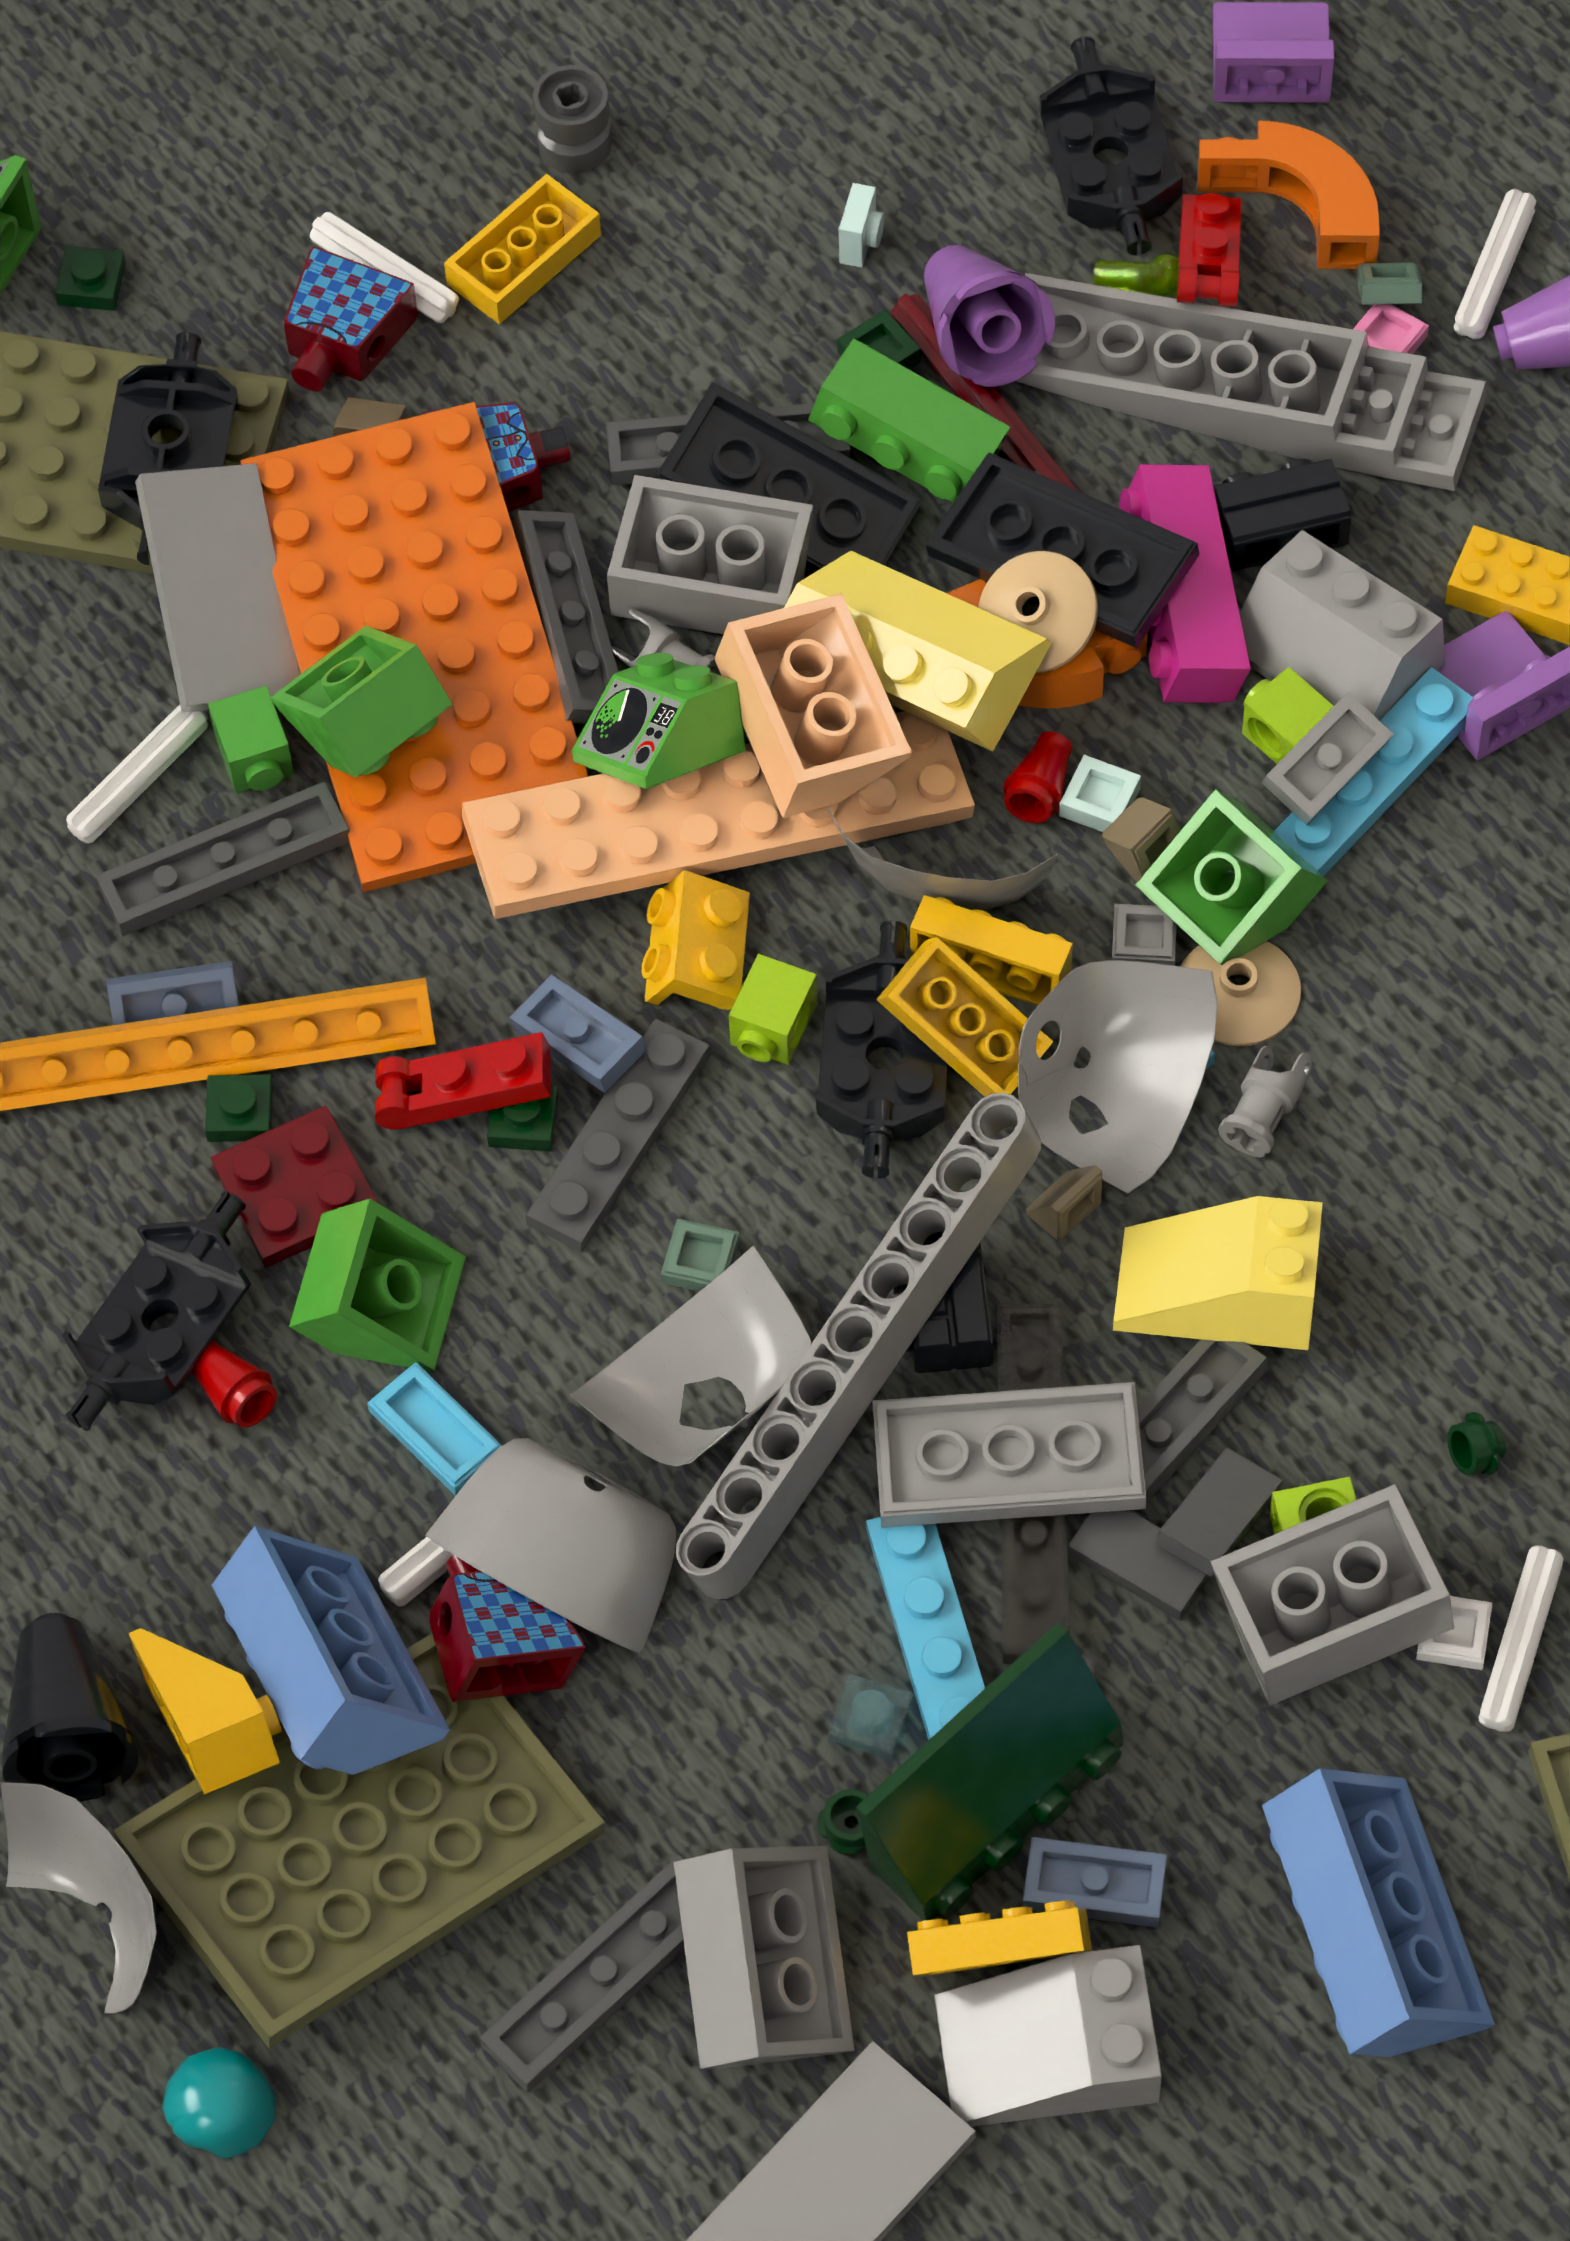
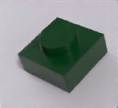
[55,246,126,311]
[837,309,921,369]
[205,1074,273,1142]
[487,1085,559,1152]

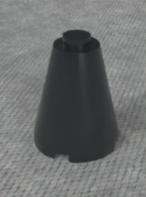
[1,1613,138,1802]

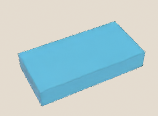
[367,1362,502,1496]

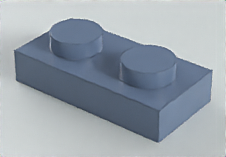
[107,961,239,1025]
[509,974,647,1093]
[1023,1837,1167,1928]

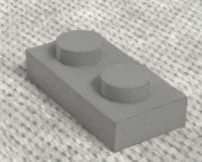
[1261,692,1394,825]

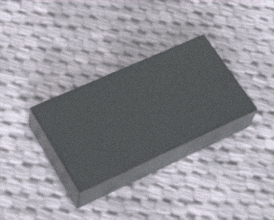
[1156,1447,1283,1578]
[1067,1510,1210,1621]

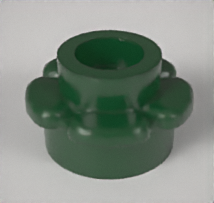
[1447,1412,1506,1475]
[817,1789,868,1855]

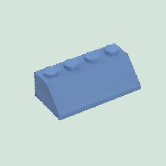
[212,1526,450,1775]
[1262,1768,1495,2057]

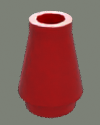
[1003,731,1073,824]
[191,1340,277,1428]

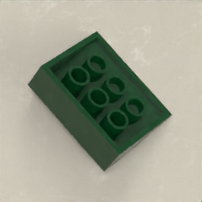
[856,1622,1123,1921]

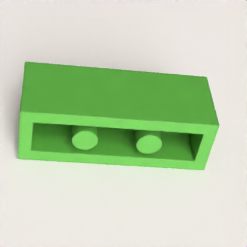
[808,338,1010,503]

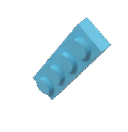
[1275,667,1474,876]
[866,1517,985,1740]

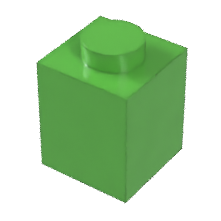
[208,685,294,793]

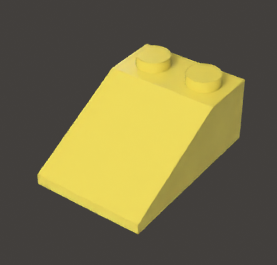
[1113,1196,1323,1350]

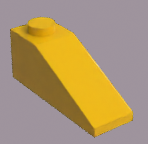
[129,1628,282,1795]

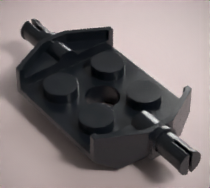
[1040,36,1183,256]
[98,332,240,565]
[816,920,948,1179]
[62,1191,251,1431]

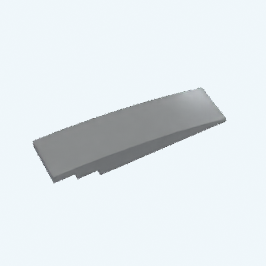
[1016,273,1487,491]

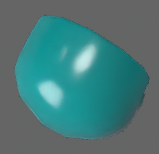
[162,2047,277,2159]

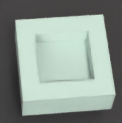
[839,183,885,267]
[1059,755,1141,832]

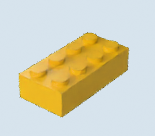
[444,174,601,325]
[1445,525,1570,645]
[910,895,1073,1006]
[876,937,1053,1097]
[907,1900,1092,1976]

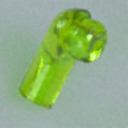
[1093,254,1179,297]

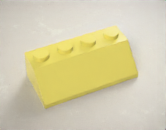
[784,551,1052,752]

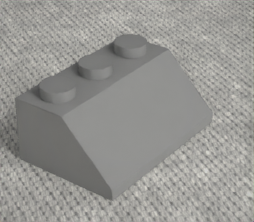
[607,475,813,635]
[1240,530,1445,721]
[1210,1484,1455,1706]
[674,1846,855,2069]

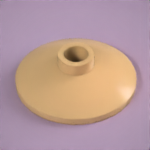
[978,551,1098,673]
[1180,941,1301,1046]

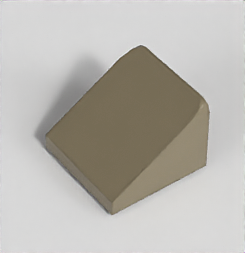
[333,397,407,437]
[1101,797,1180,883]
[1026,1165,1102,1240]

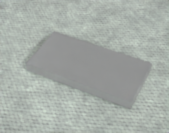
[135,463,300,713]
[872,1382,1146,1528]
[686,2041,976,2241]

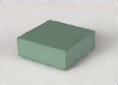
[1357,262,1422,305]
[661,1219,740,1291]

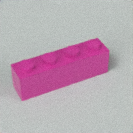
[1119,464,1251,703]

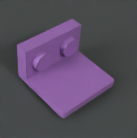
[1213,2,1334,102]
[1439,612,1570,761]

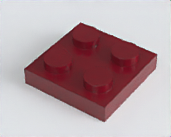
[210,1105,378,1268]

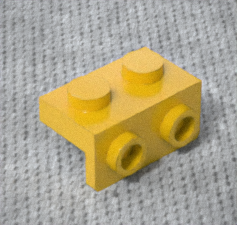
[641,870,750,1010]

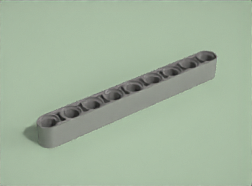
[676,1093,1041,1600]

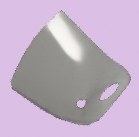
[828,809,1058,911]
[1018,960,1218,1193]
[570,1245,812,1467]
[425,1438,676,1653]
[0,1782,156,2014]

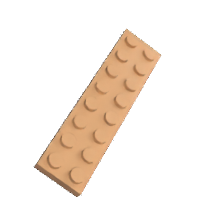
[462,711,975,919]

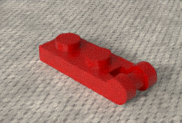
[1177,193,1241,307]
[375,1032,551,1130]

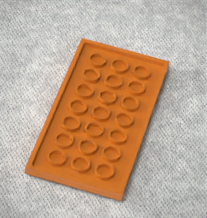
[240,402,589,893]

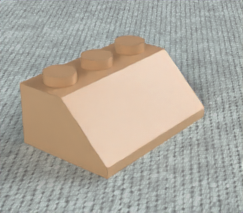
[714,593,912,818]

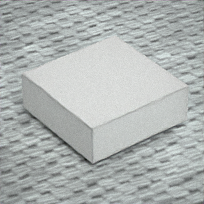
[1416,1596,1492,1670]

